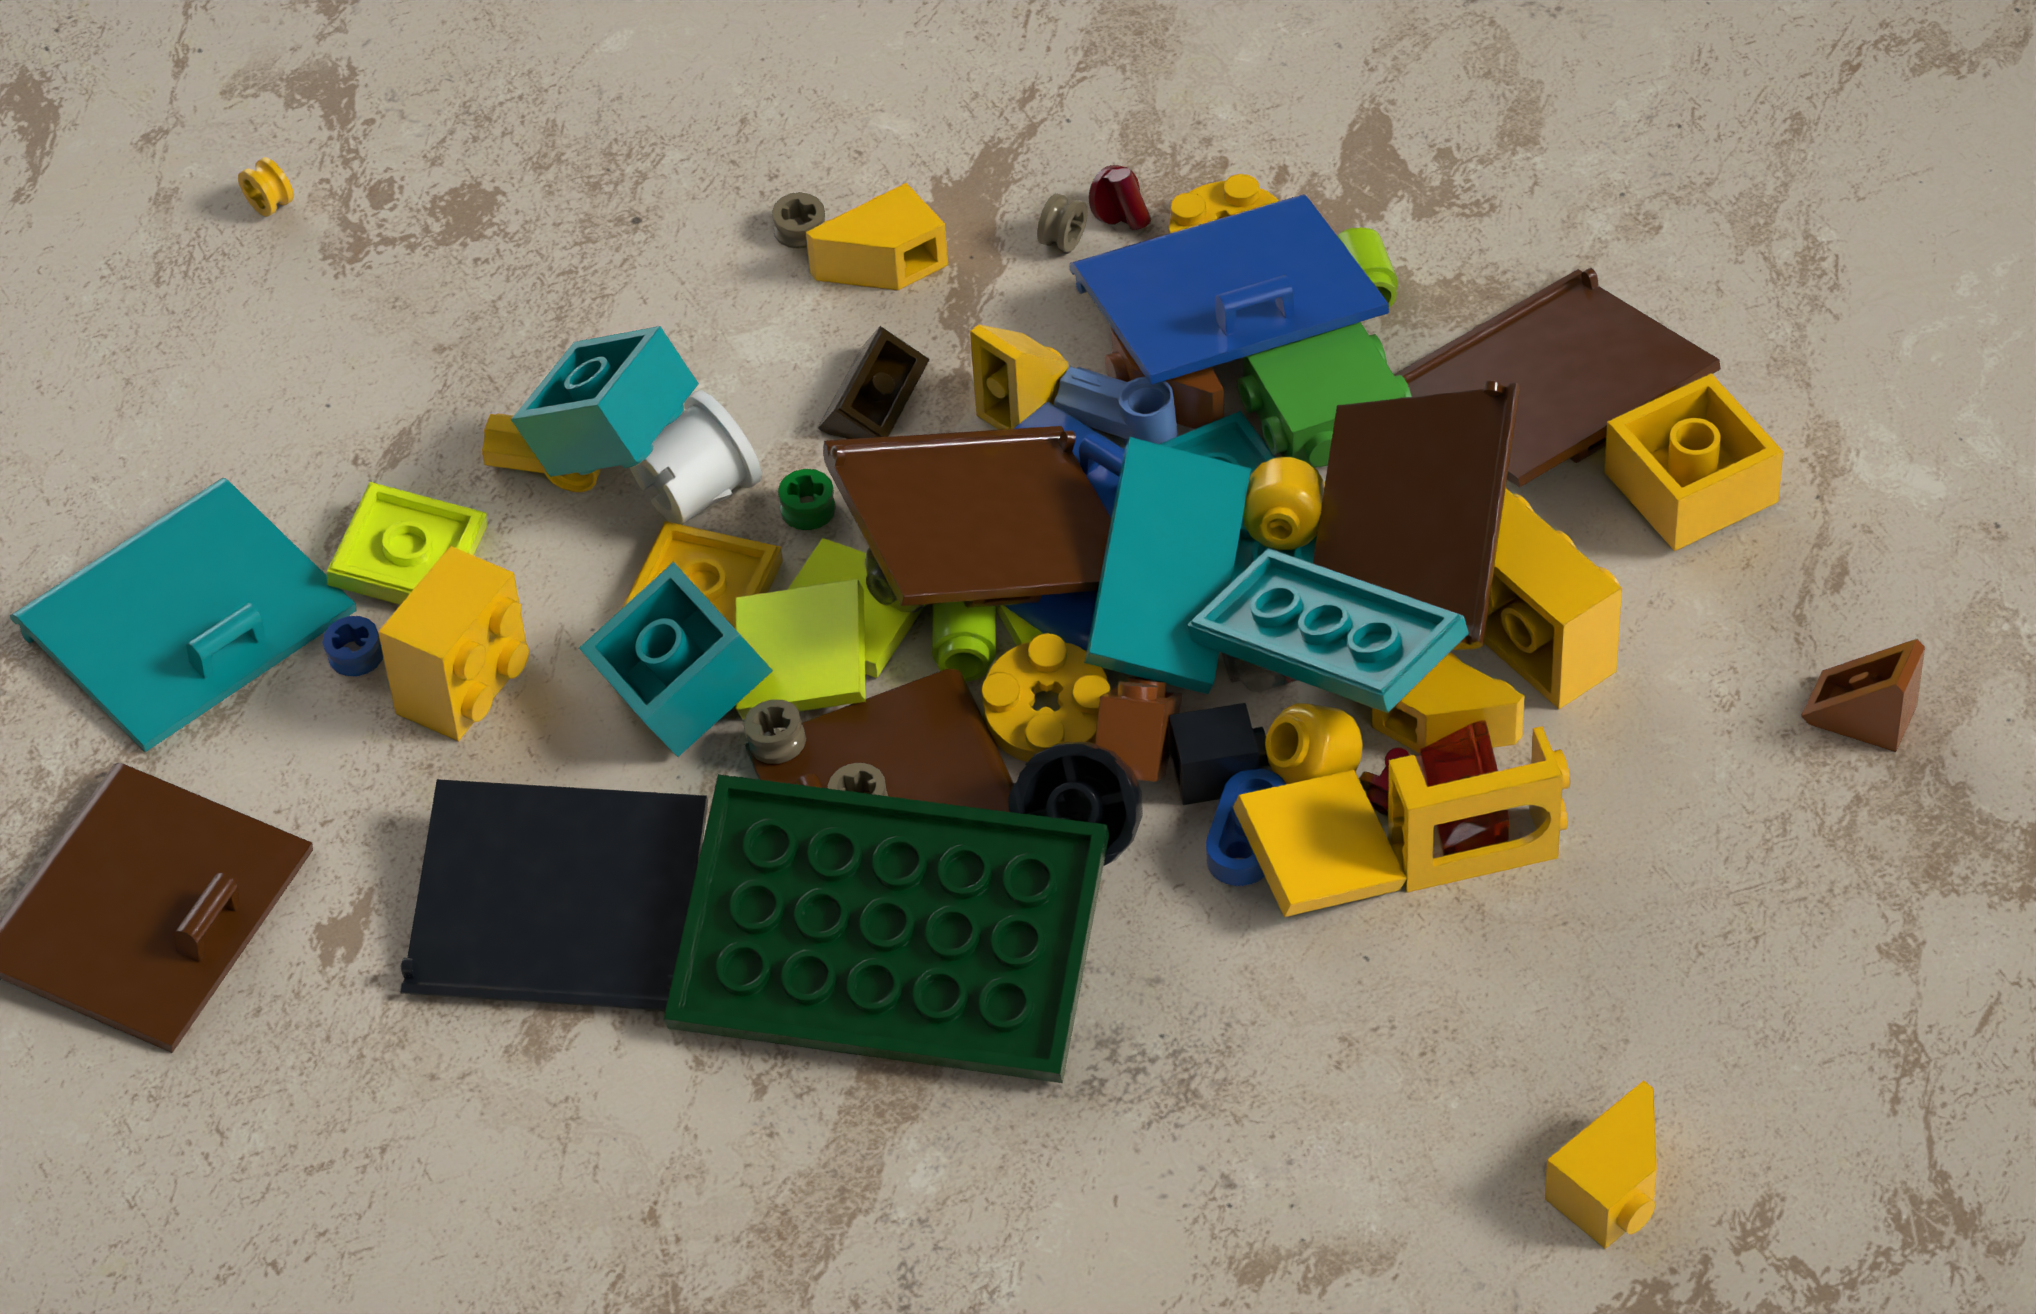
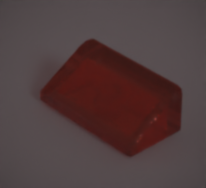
[1420,720,1509,856]

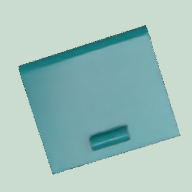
[10,478,357,752]

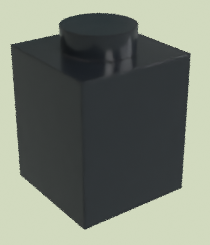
[1169,703,1269,805]

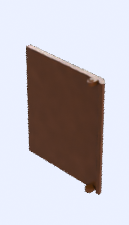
[1394,268,1721,488]
[1313,380,1520,650]
[823,426,1111,608]
[744,669,1014,812]
[0,763,313,1053]

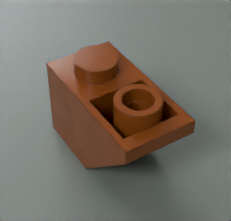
[1095,677,1182,782]

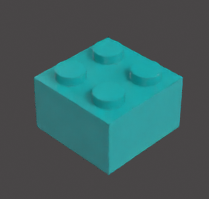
[511,326,699,477]
[579,562,773,757]

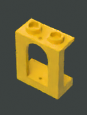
[1388,726,1570,893]

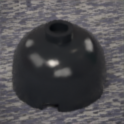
[1009,742,1143,866]

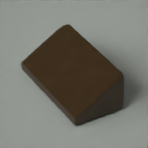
[818,326,930,439]

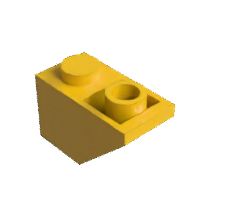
[806,183,948,290]
[1372,652,1524,756]

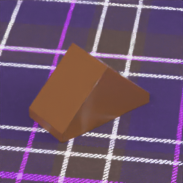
[1801,639,1925,752]

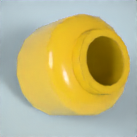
[1243,457,1325,550]
[1265,703,1363,784]

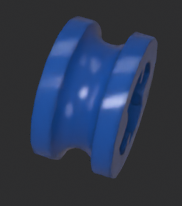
[322,616,383,676]

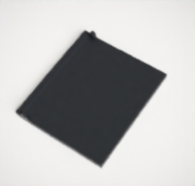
[400,779,708,1011]

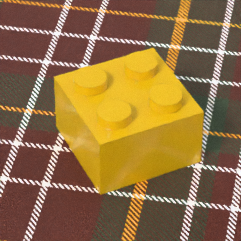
[1604,373,1784,551]
[378,546,529,742]

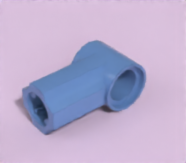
[1054,366,1178,446]

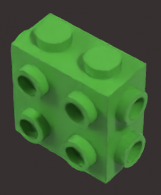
[1237,322,1411,468]

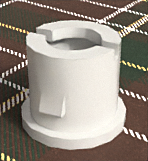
[630,390,762,525]

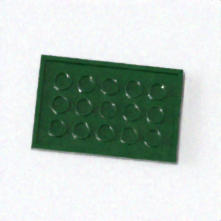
[664,774,1109,1083]

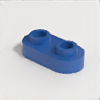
[1206,768,1286,886]

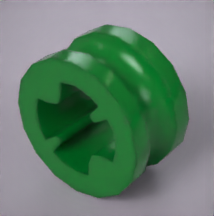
[778,469,836,530]

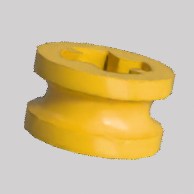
[238,157,294,217]

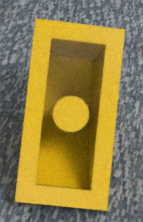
[970,324,1068,430]
[1545,1080,1657,1249]

